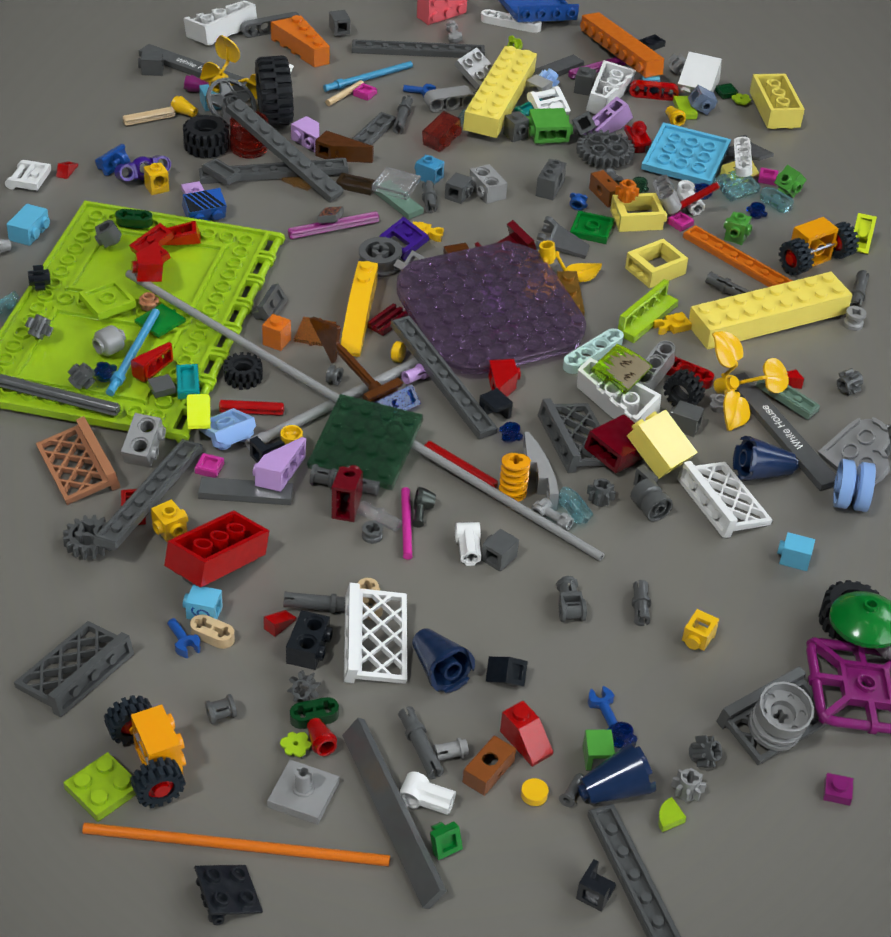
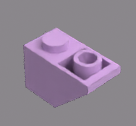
[291,116,319,153]

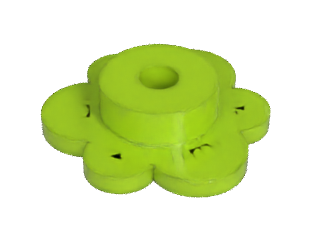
[731,93,751,105]
[280,732,311,757]

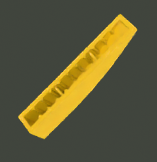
[341,261,378,357]

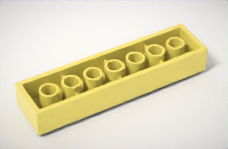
[463,46,537,138]
[689,272,852,350]

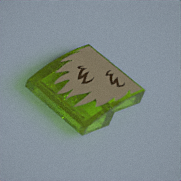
[590,344,653,395]

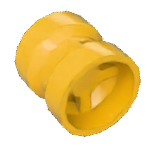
[280,425,303,445]

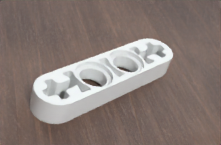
[481,9,542,33]
[734,137,752,177]

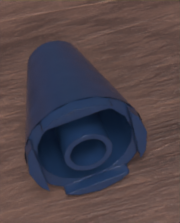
[733,436,798,481]
[412,628,475,693]
[577,741,656,804]

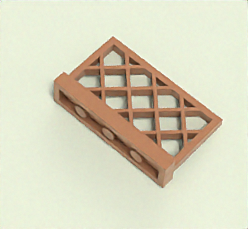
[36,416,121,505]

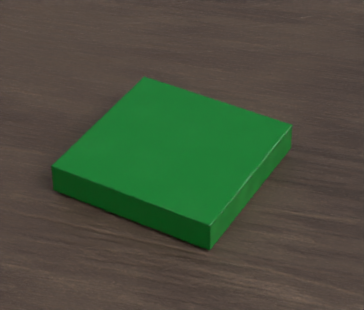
[570,211,615,244]

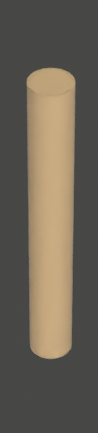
[325,80,364,106]

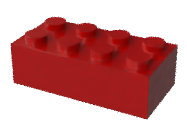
[164,510,270,587]

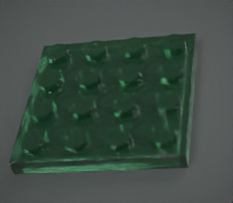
[307,394,423,490]

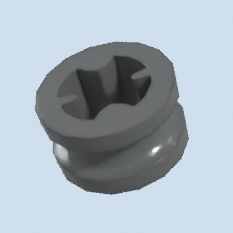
[326,364,344,386]
[362,520,383,544]

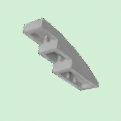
[523,432,559,510]

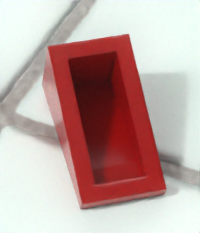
[56,161,78,179]
[787,369,804,389]
[264,610,297,637]

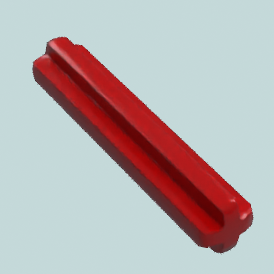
[219,400,284,416]

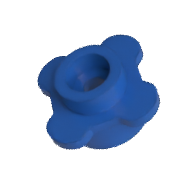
[569,193,588,210]

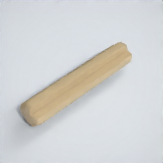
[123,106,175,126]

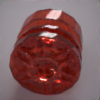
[230,111,268,159]

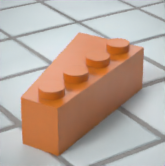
[271,15,330,67]

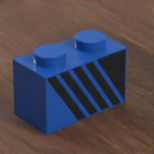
[182,188,227,221]

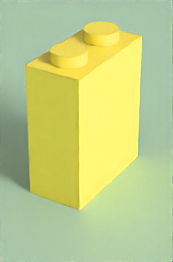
[627,410,698,479]

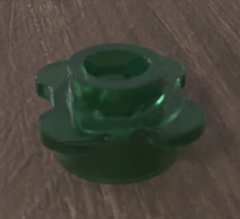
[633,177,649,193]

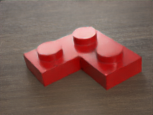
[129,223,174,263]

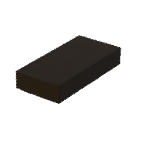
[336,173,377,196]

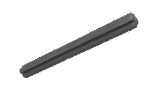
[0,374,120,416]

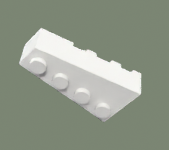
[183,0,257,46]
[586,60,636,115]
[577,357,661,423]

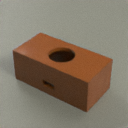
[589,170,619,208]
[462,735,516,796]

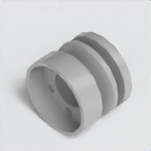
[748,681,814,751]

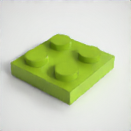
[79,279,136,320]
[63,752,136,822]

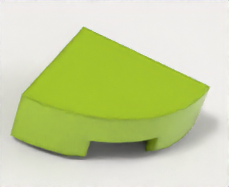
[658,797,686,832]

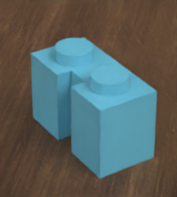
[6,204,50,246]

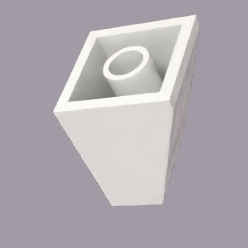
[678,52,722,96]

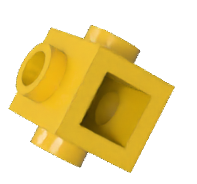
[151,499,188,542]

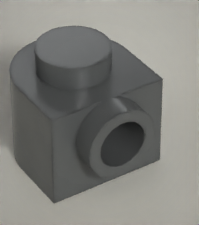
[95,220,122,248]

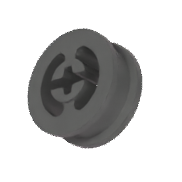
[359,237,402,277]

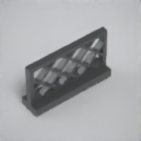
[538,398,605,473]
[14,621,134,717]
[716,666,835,765]

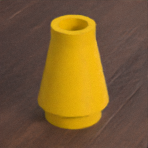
[171,96,198,117]
[665,106,686,126]

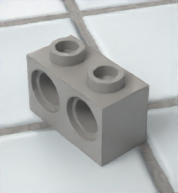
[469,164,507,204]
[121,413,166,468]

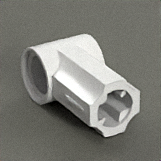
[676,180,705,216]
[455,522,481,566]
[399,772,456,815]

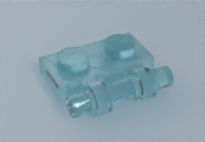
[713,170,761,202]

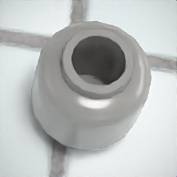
[92,325,126,357]

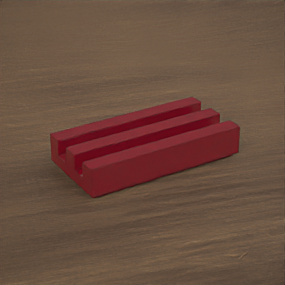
[367,303,409,336]

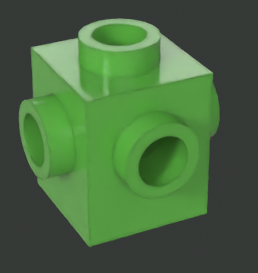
[774,165,807,198]
[723,212,753,245]

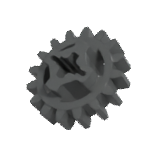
[63,515,112,560]

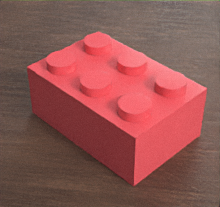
[417,0,467,25]

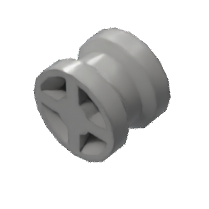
[843,306,867,331]

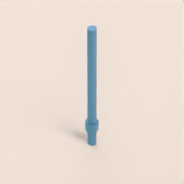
[323,61,413,92]
[106,308,160,396]

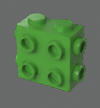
[526,108,573,144]

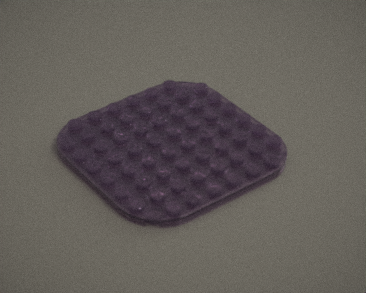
[396,241,586,374]

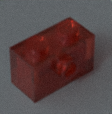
[422,111,462,152]

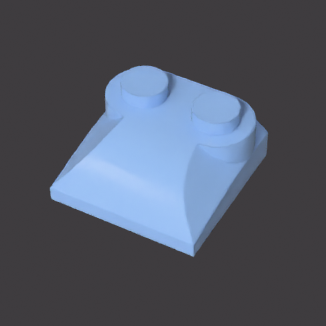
[198,408,256,450]

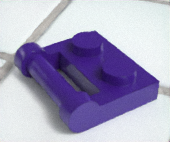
[379,217,429,261]

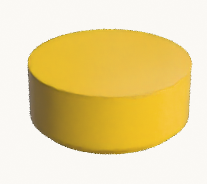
[391,341,406,363]
[521,778,549,806]

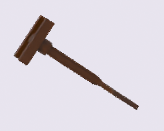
[310,317,403,412]

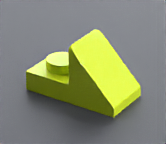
[854,213,877,254]
[187,394,211,429]

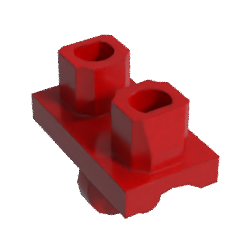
[624,121,651,153]

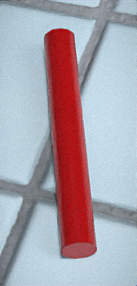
[670,182,720,216]

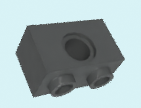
[536,159,567,200]

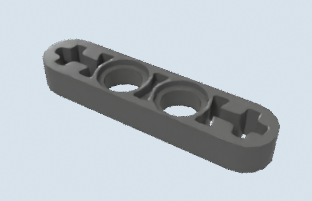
[240,12,300,38]

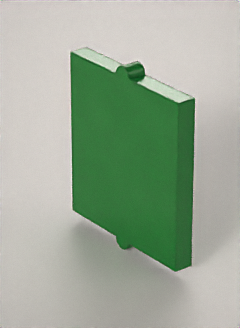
[135,304,186,338]

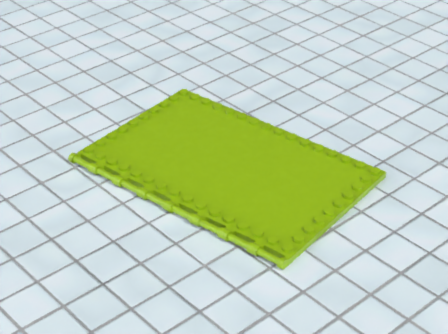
[0,200,285,443]

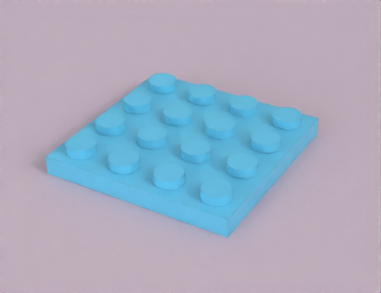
[641,122,731,186]

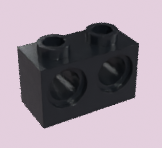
[286,610,333,670]

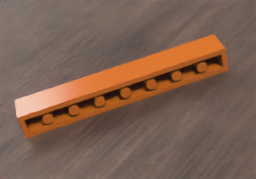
[580,12,664,78]

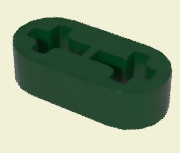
[115,209,153,228]
[290,697,339,729]

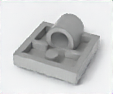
[454,47,493,90]

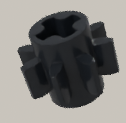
[28,265,51,291]

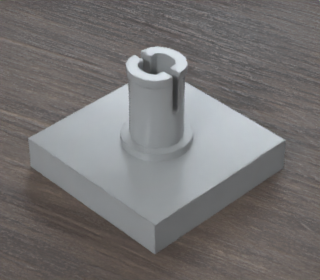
[267,760,340,824]

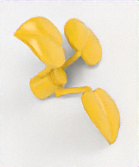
[200,35,257,99]
[517,240,602,302]
[712,331,789,431]

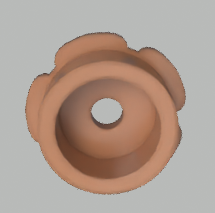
[139,292,159,311]

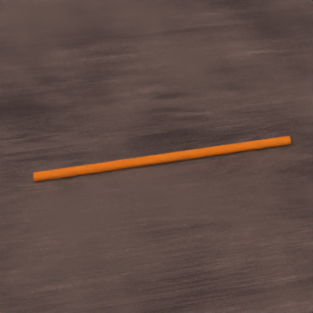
[82,822,390,867]

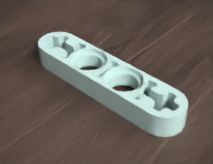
[563,328,624,374]

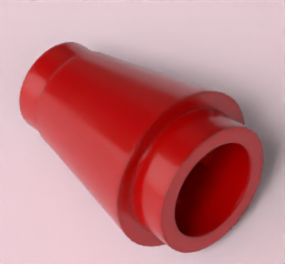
[307,718,337,756]

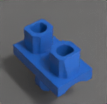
[95,144,130,176]

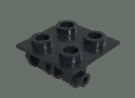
[194,865,263,926]

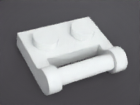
[527,86,571,115]
[5,160,51,191]

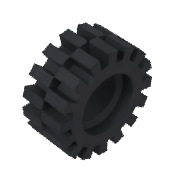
[223,352,263,390]
[663,369,705,407]

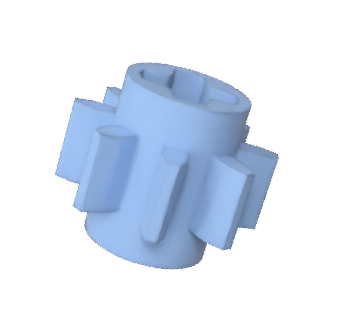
[539,68,560,87]

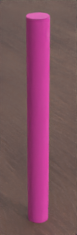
[401,487,413,560]

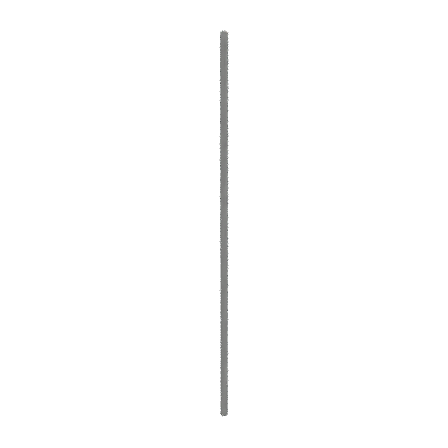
[125,270,605,561]

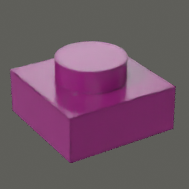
[823,773,854,806]

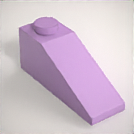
[584,97,633,135]
[253,437,306,492]

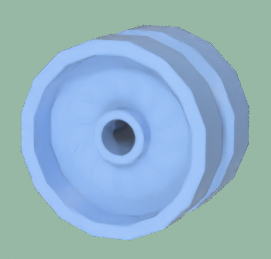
[833,459,876,512]

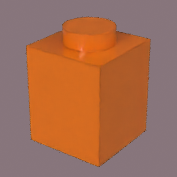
[262,314,291,351]

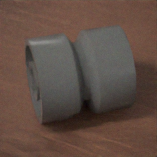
[630,478,673,521]

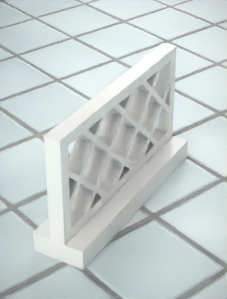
[677,461,773,538]
[344,583,407,684]

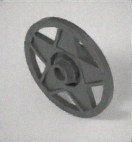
[206,78,257,128]

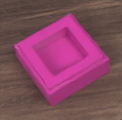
[353,83,377,101]
[758,168,779,186]
[667,211,694,232]
[195,453,225,478]

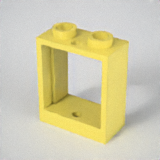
[610,193,667,232]
[625,239,688,288]

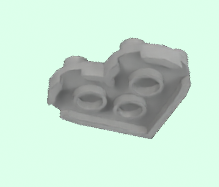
[818,417,890,485]

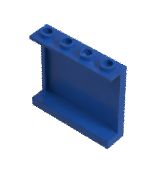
[499,0,579,22]

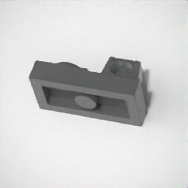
[252,284,288,321]

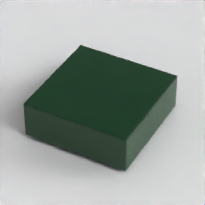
[715,83,738,99]

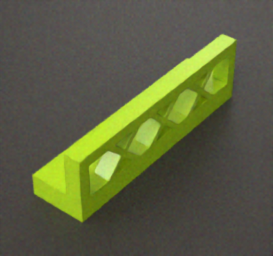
[618,279,679,343]

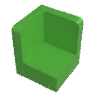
[583,730,615,771]

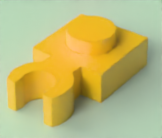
[413,221,444,242]
[653,312,692,335]

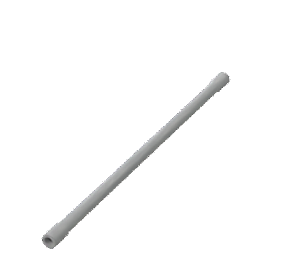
[245,323,488,451]

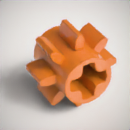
[615,179,639,203]

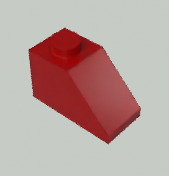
[131,242,163,282]
[488,359,521,396]
[500,701,553,767]

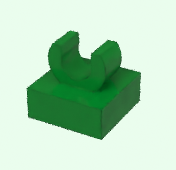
[430,821,463,860]

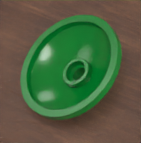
[829,591,891,648]

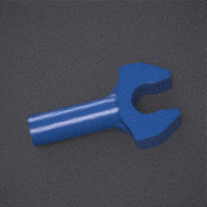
[403,84,436,98]
[167,618,201,658]
[588,686,619,730]

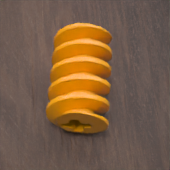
[499,453,531,502]

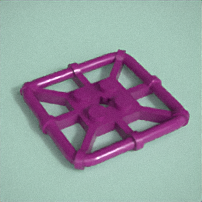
[806,637,891,735]

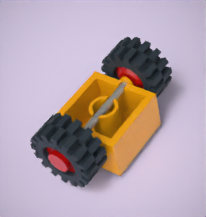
[778,217,859,276]
[104,695,186,808]

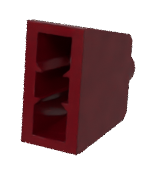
[332,465,363,522]

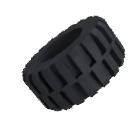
[255,55,294,126]

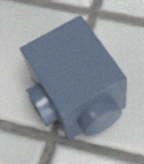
[688,85,718,115]

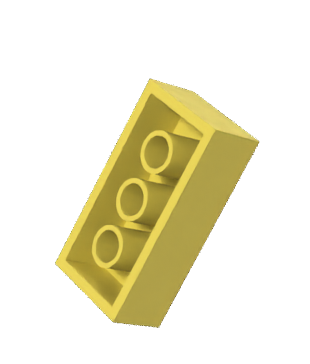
[749,74,805,129]

